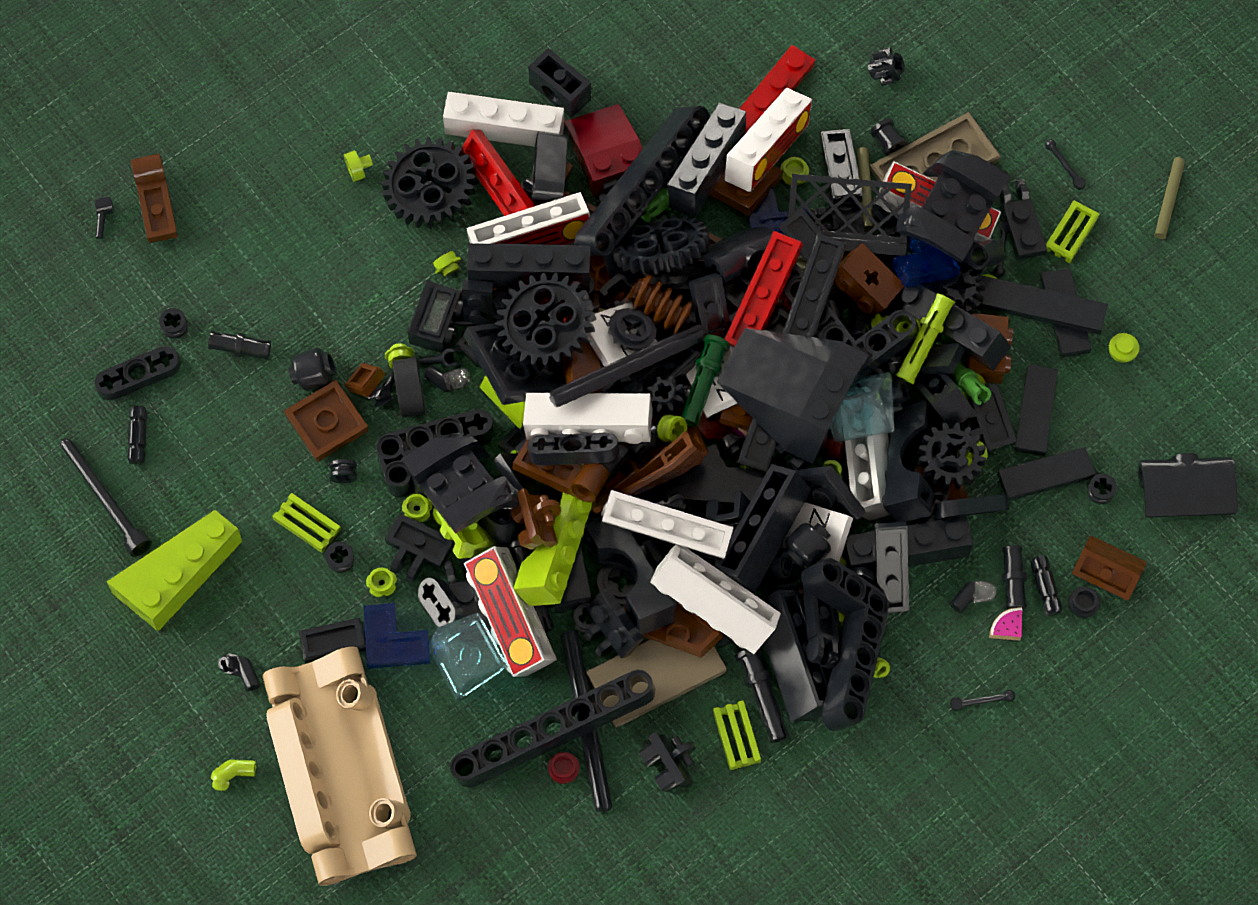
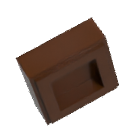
[344,363,386,397]

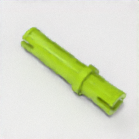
[896,293,955,384]

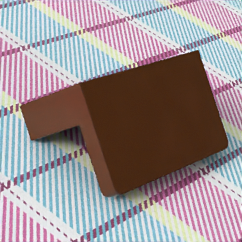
[1072,536,1147,601]

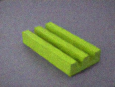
[1046,200,1100,263]
[272,493,341,553]
[713,700,761,770]

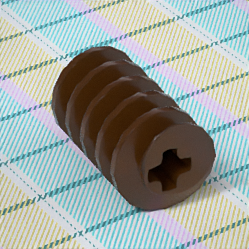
[624,273,693,335]

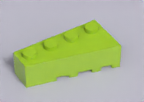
[107,510,242,631]

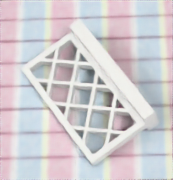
[601,490,733,559]

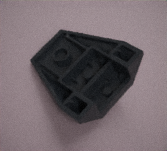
[717,328,869,465]

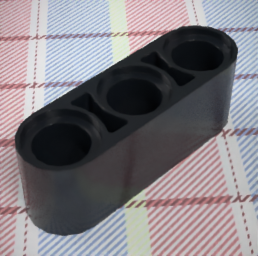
[531,131,567,202]

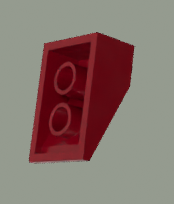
[564,104,643,197]

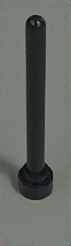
[60,438,152,557]

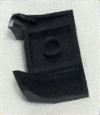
[897,150,1010,263]
[401,432,520,534]

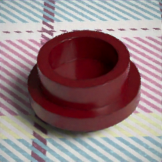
[548,752,580,784]

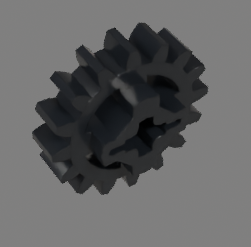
[918,423,986,490]

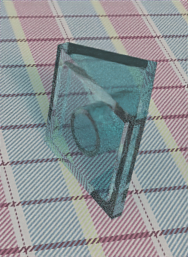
[830,372,894,442]
[428,613,508,700]

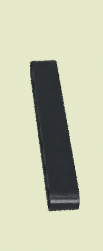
[574,106,710,256]
[450,669,656,788]

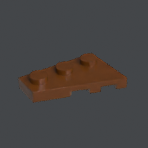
[622,600,723,658]

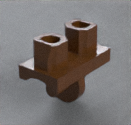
[510,488,561,550]

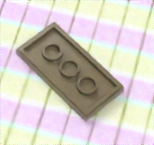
[870,112,1001,181]
[586,639,727,729]

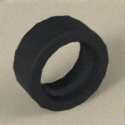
[393,357,426,418]

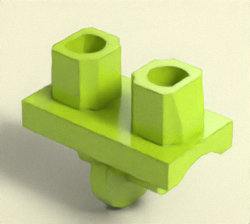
[436,511,489,559]

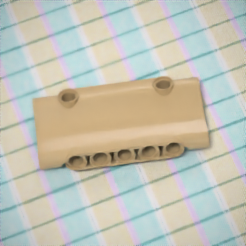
[262,647,417,886]

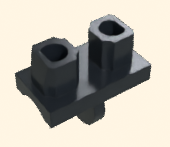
[639,732,696,792]

